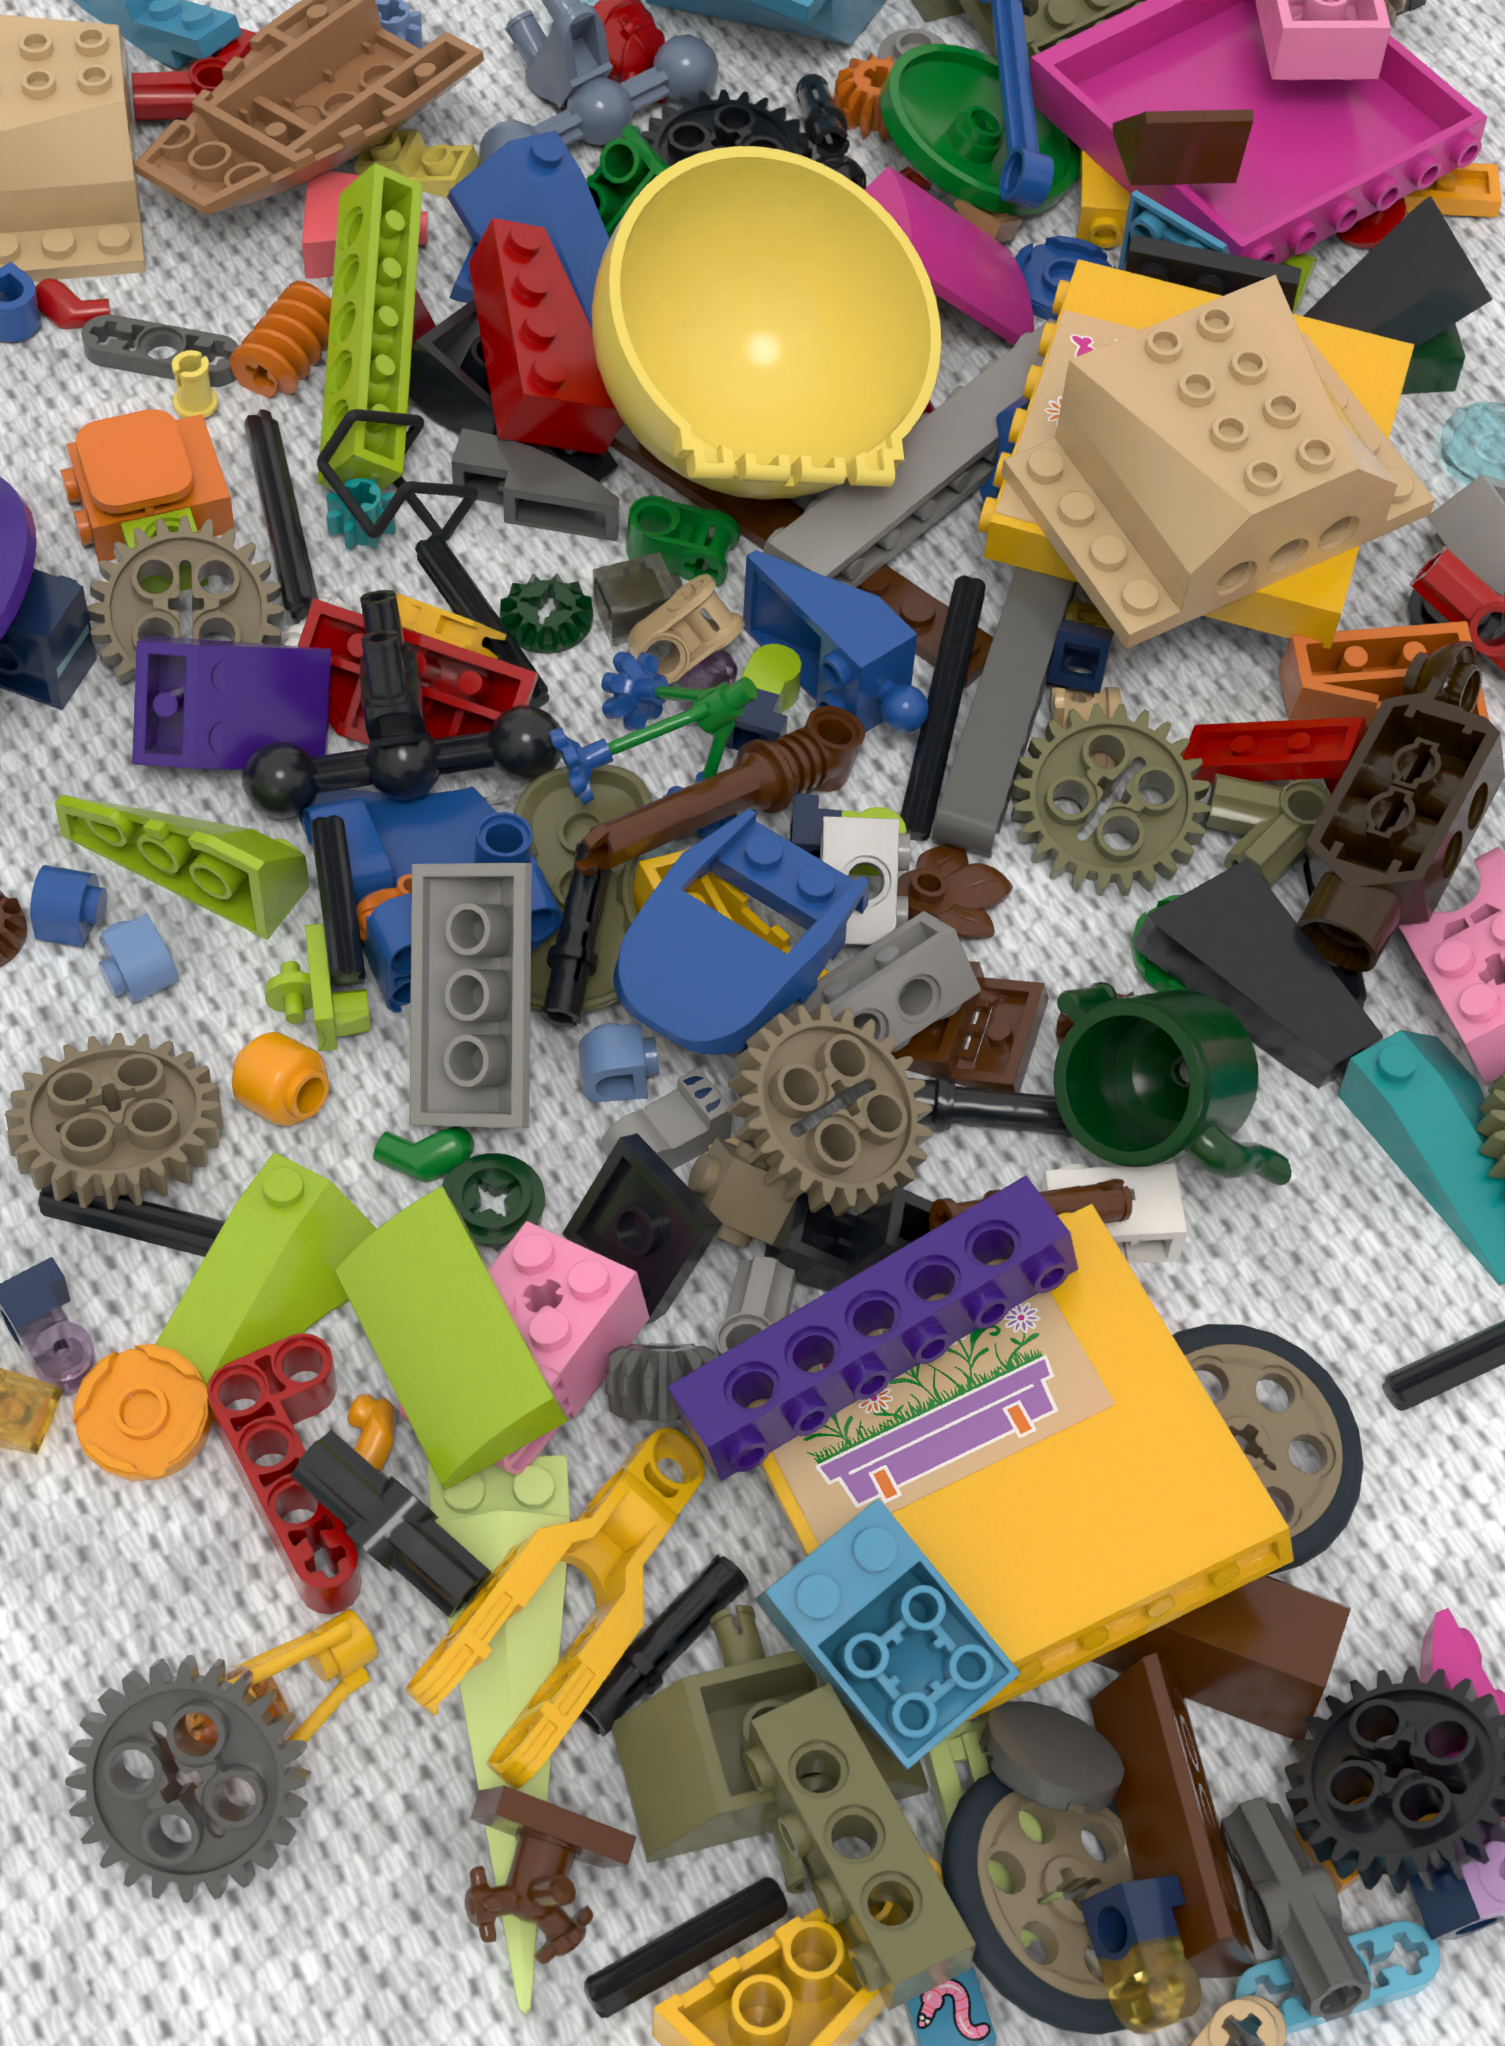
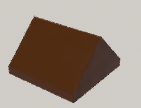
[1113,109,1253,186]

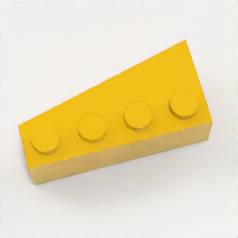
[652,1851,944,2046]

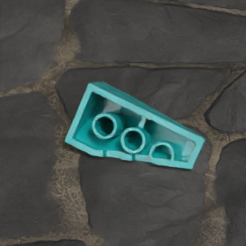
[1338,1030,1505,1286]

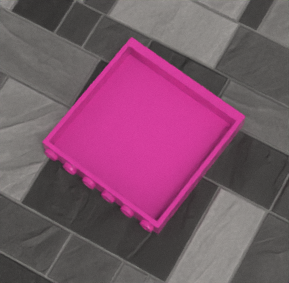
[1030,0,1488,264]

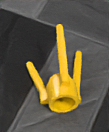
[227,1609,379,1742]

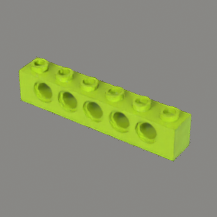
[317,163,423,491]

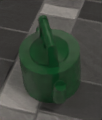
[1053,982,1292,1185]

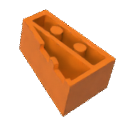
[1278,621,1489,728]

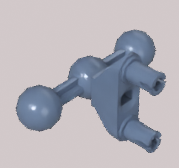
[479,0,719,165]

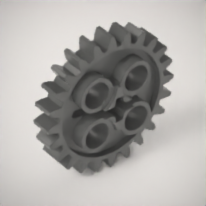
[65,1655,311,1903]

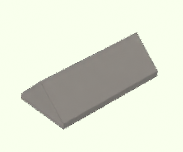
[409,863,532,1128]

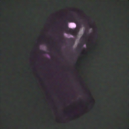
[680,650,738,727]

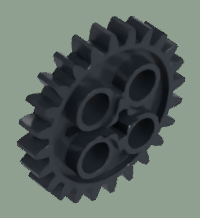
[641,89,812,167]
[1284,1666,1505,1894]

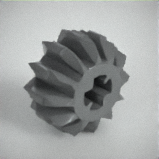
[605,1343,716,1422]

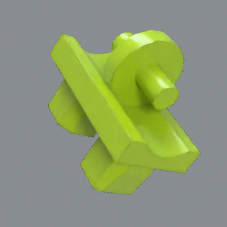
[264,923,371,1052]

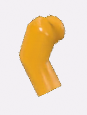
[347,1394,396,1471]

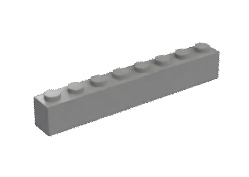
[763,318,1057,588]

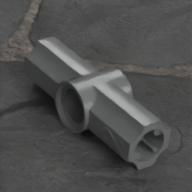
[1220,1797,1371,2021]

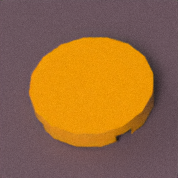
[73,1344,213,1482]

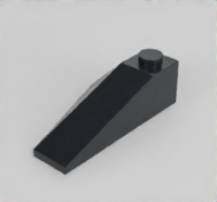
[409,299,619,484]

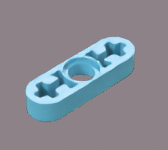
[1232,1921,1441,2038]

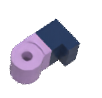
[1408,1840,1505,1940]

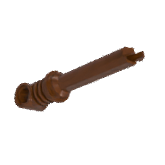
[574,706,866,877]

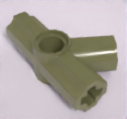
[1204,774,1331,889]

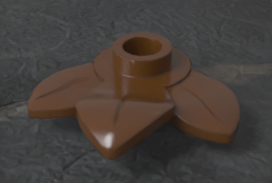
[897,845,1013,939]

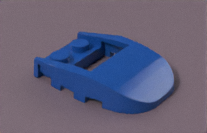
[613,809,869,1055]

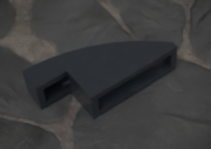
[764,1186,933,1291]

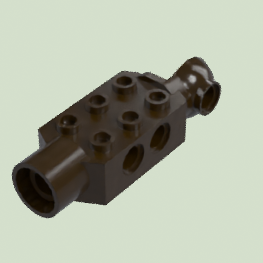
[1296,641,1505,972]

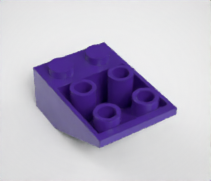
[132,636,332,770]

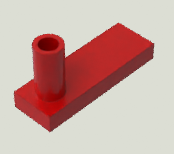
[1182,717,1368,795]

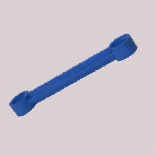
[980,0,1054,209]

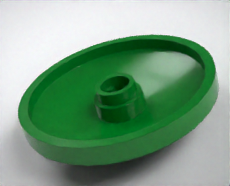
[880,44,1080,216]

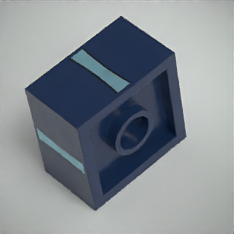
[0,568,97,711]

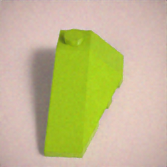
[54,794,309,940]
[155,1152,377,1387]

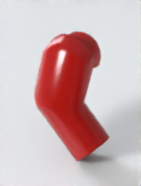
[35,278,111,330]

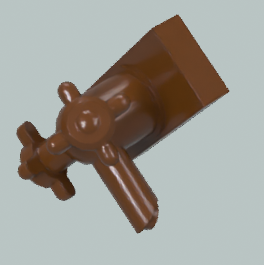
[465,1785,637,1964]

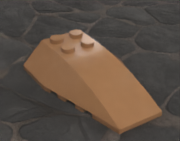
[133,0,485,215]

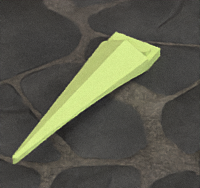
[428,1455,571,2016]

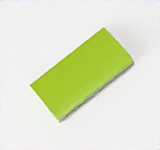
[335,1185,569,1491]

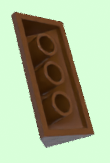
[1091,1575,1351,1740]
[1089,1653,1258,1979]

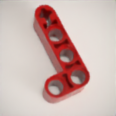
[207,1333,362,1614]

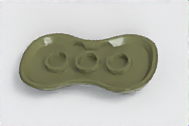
[514,764,653,1012]

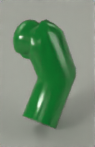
[373,1126,474,1182]

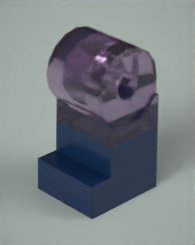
[0,1257,98,1396]

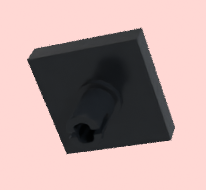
[562,1133,723,1325]

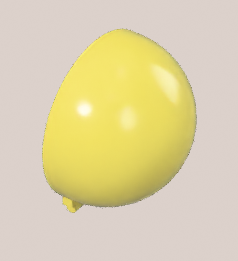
[592,146,941,500]

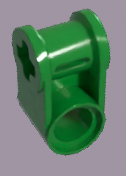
[626,495,741,587]

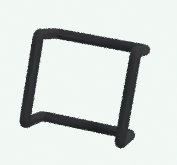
[317,409,478,541]

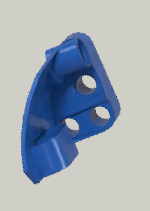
[297,787,563,1013]

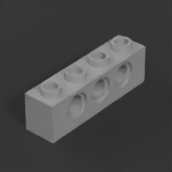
[720,911,981,1102]

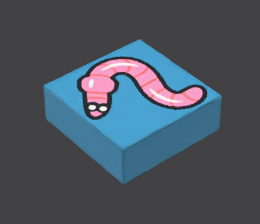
[904,1967,997,2046]

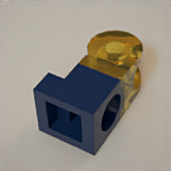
[1047,599,1114,694]
[1080,1875,1202,2035]

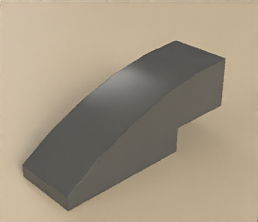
[451,428,619,542]

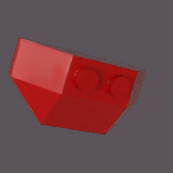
[297,598,539,745]

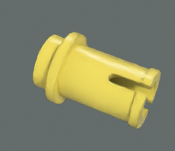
[171,350,218,419]

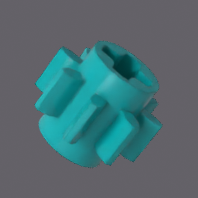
[326,478,396,550]

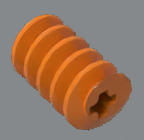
[230,281,331,399]

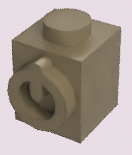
[688,1137,796,1247]

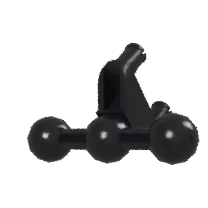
[242,590,562,819]

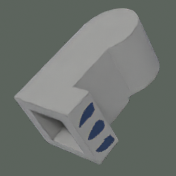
[601,1067,732,1170]

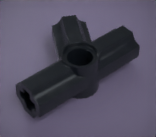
[290,1430,492,1619]

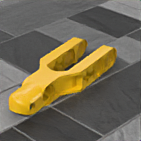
[405,1427,705,1790]

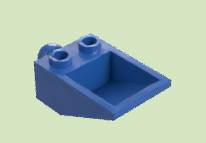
[743,550,929,733]

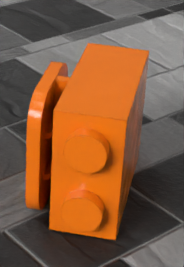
[60,409,235,563]

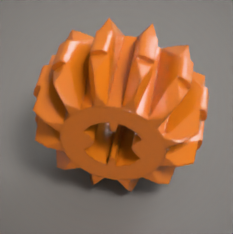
[834,52,895,142]

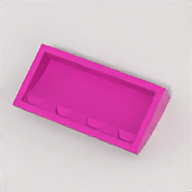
[864,166,1034,345]

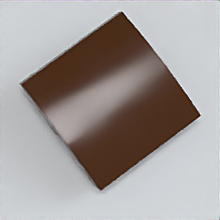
[891,961,1049,1093]

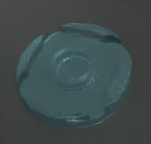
[1438,402,1505,486]

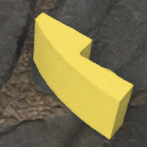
[353,130,480,197]

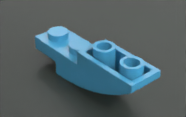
[74,0,242,69]

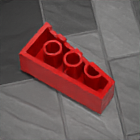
[468,218,624,455]

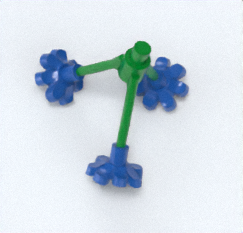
[548,651,758,838]

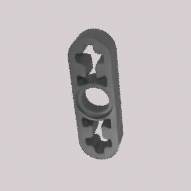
[81,315,239,387]

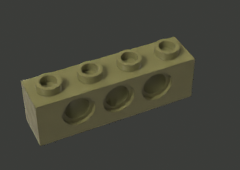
[743,1683,976,2011]

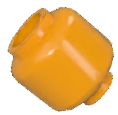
[231,1032,329,1127]

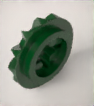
[500,573,594,653]
[442,1153,545,1252]

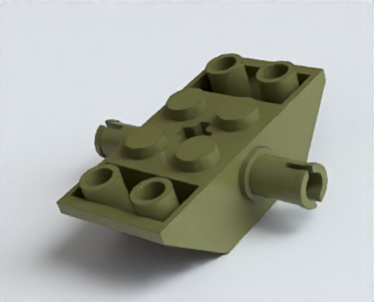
[611,1605,928,1894]

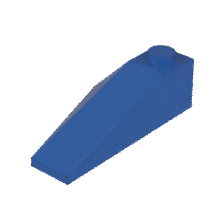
[447,130,610,328]

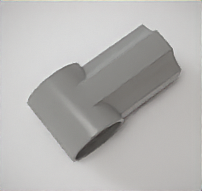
[715,1255,797,1357]

